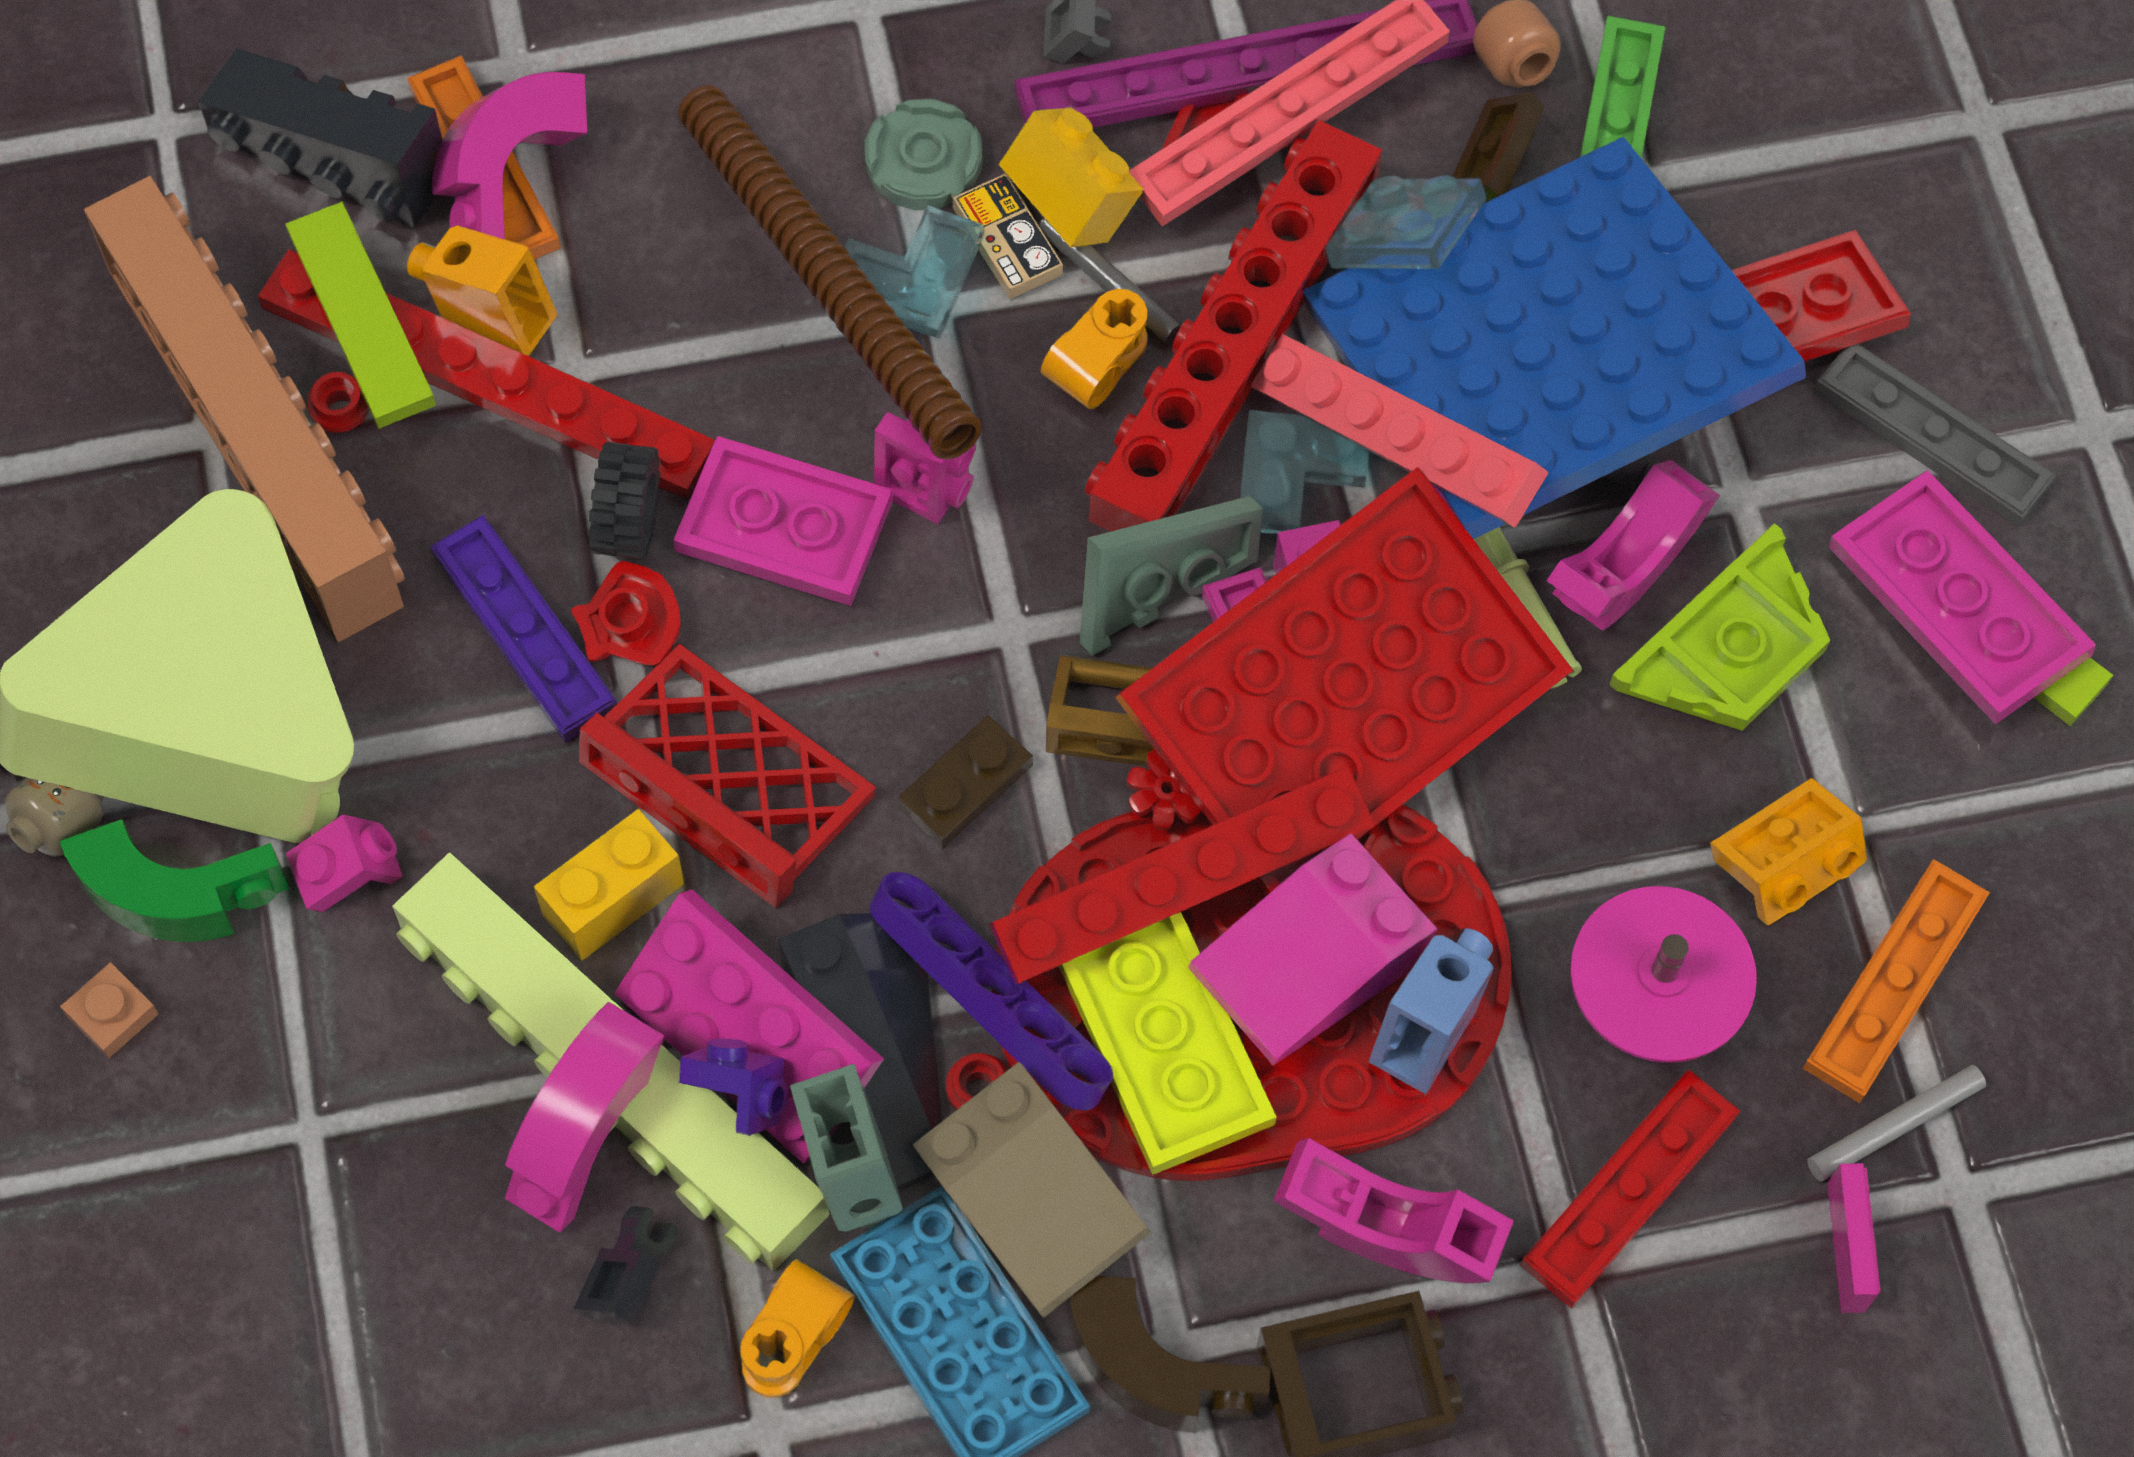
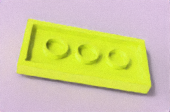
[1058,912,1276,1175]

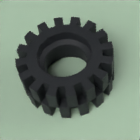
[589,442,660,560]

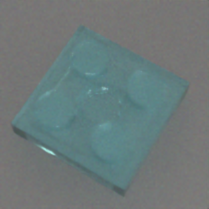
[1325,175,1487,269]

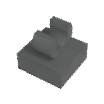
[1043,0,1111,65]

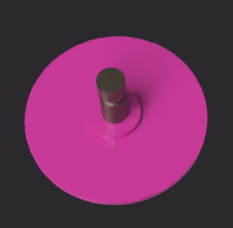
[1570,886,1757,1063]

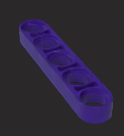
[869,872,1113,1110]

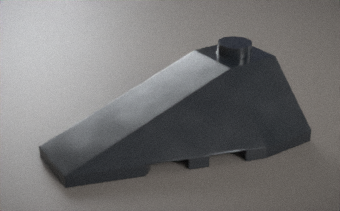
[778,913,942,1190]

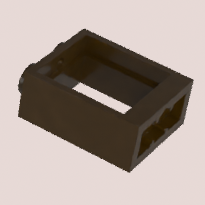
[1257,1290,1463,1457]

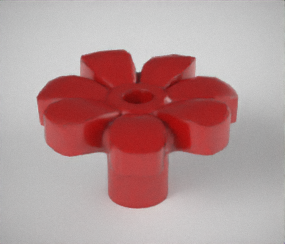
[1127,749,1201,830]

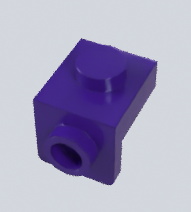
[679,1038,788,1136]

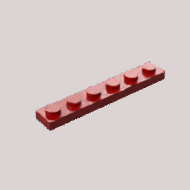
[989,766,1375,985]

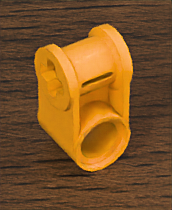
[1040,289,1148,410]
[741,1259,855,1398]

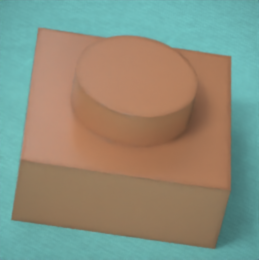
[60,962,159,1059]

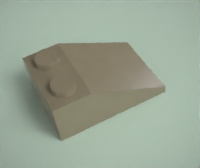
[913,1062,1152,1318]

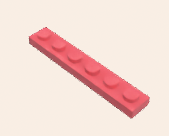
[1129,0,1450,226]
[1251,334,1549,528]

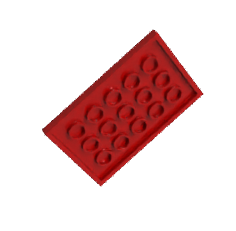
[1115,467,1573,896]

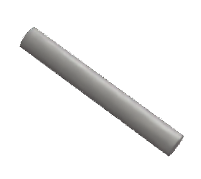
[1807,1065,1986,1182]

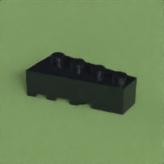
[198,48,443,228]

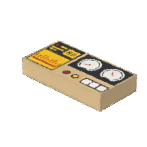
[953,173,1063,300]

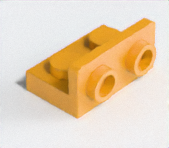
[1710,778,1867,925]

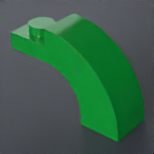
[59,819,289,942]

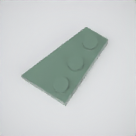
[1080,496,1263,656]

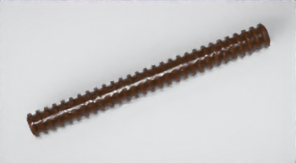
[677,85,982,460]

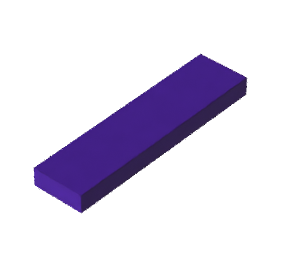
[430,515,618,743]

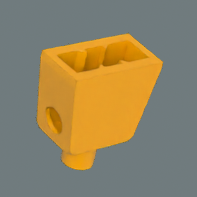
[407,225,558,356]

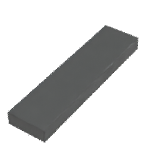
[1814,344,2056,527]

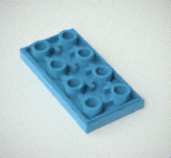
[830,1186,1090,1457]

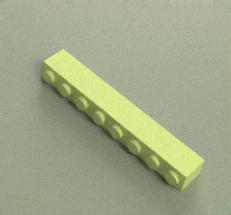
[392,852,830,1272]

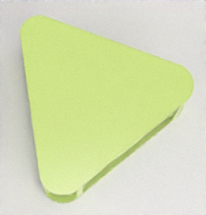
[0,489,354,843]

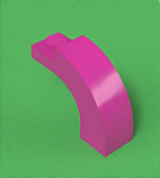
[432,72,587,239]
[1547,460,1720,631]

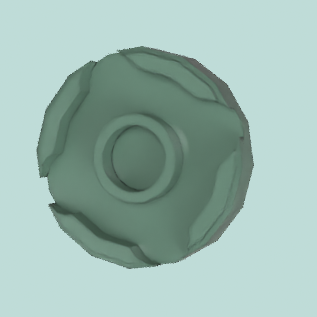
[865,99,982,211]

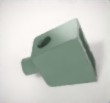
[790,1064,903,1232]

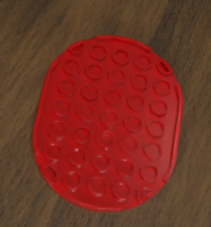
[992,804,1512,1181]

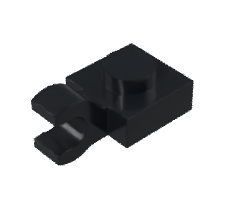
[573,1206,678,1325]

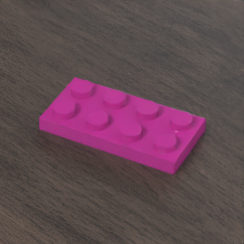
[1829,470,2096,725]
[614,890,884,1164]

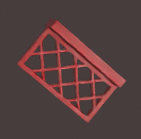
[579,644,876,908]

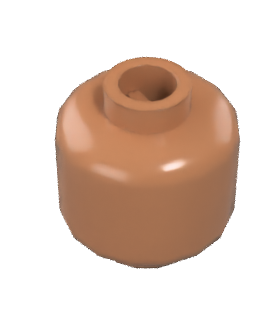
[1473,0,1561,88]

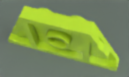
[1609,523,1830,731]

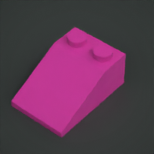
[1188,833,1437,1066]

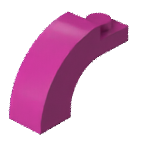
[505,1002,664,1233]
[1273,1138,1514,1283]

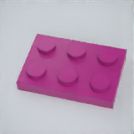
[673,436,893,606]

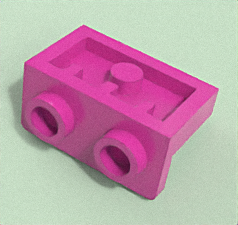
[874,411,976,525]

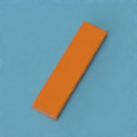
[407,56,560,259]
[1803,859,1990,1103]

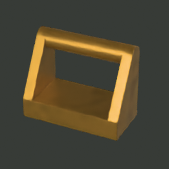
[1046,655,1154,767]

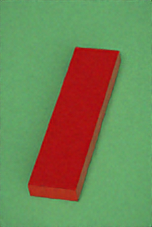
[1520,1069,1740,1309]

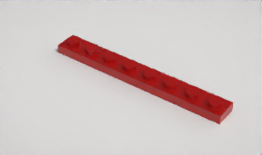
[258,249,715,501]

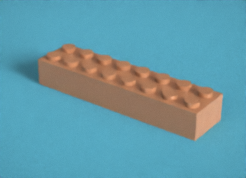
[84,176,405,643]

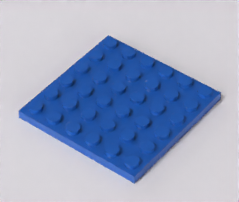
[1303,137,1806,539]

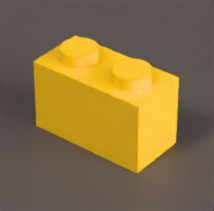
[999,107,1144,248]
[534,809,684,962]

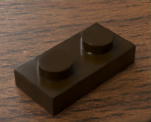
[1445,92,1545,208]
[897,715,1033,849]

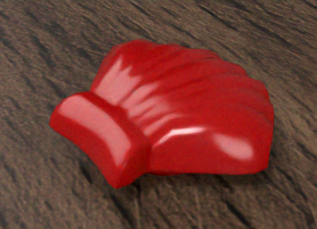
[571,560,682,666]

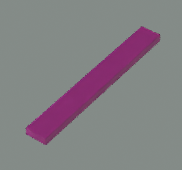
[1014,0,1477,128]

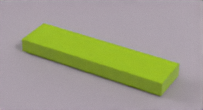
[285,202,436,429]

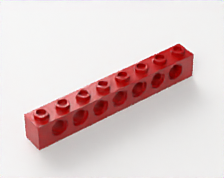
[1084,120,1382,532]

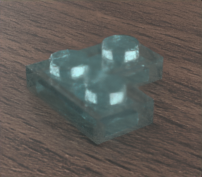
[845,205,985,339]
[1240,410,1369,534]

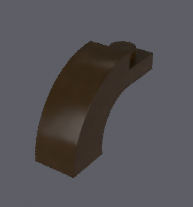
[1067,1276,1270,1433]

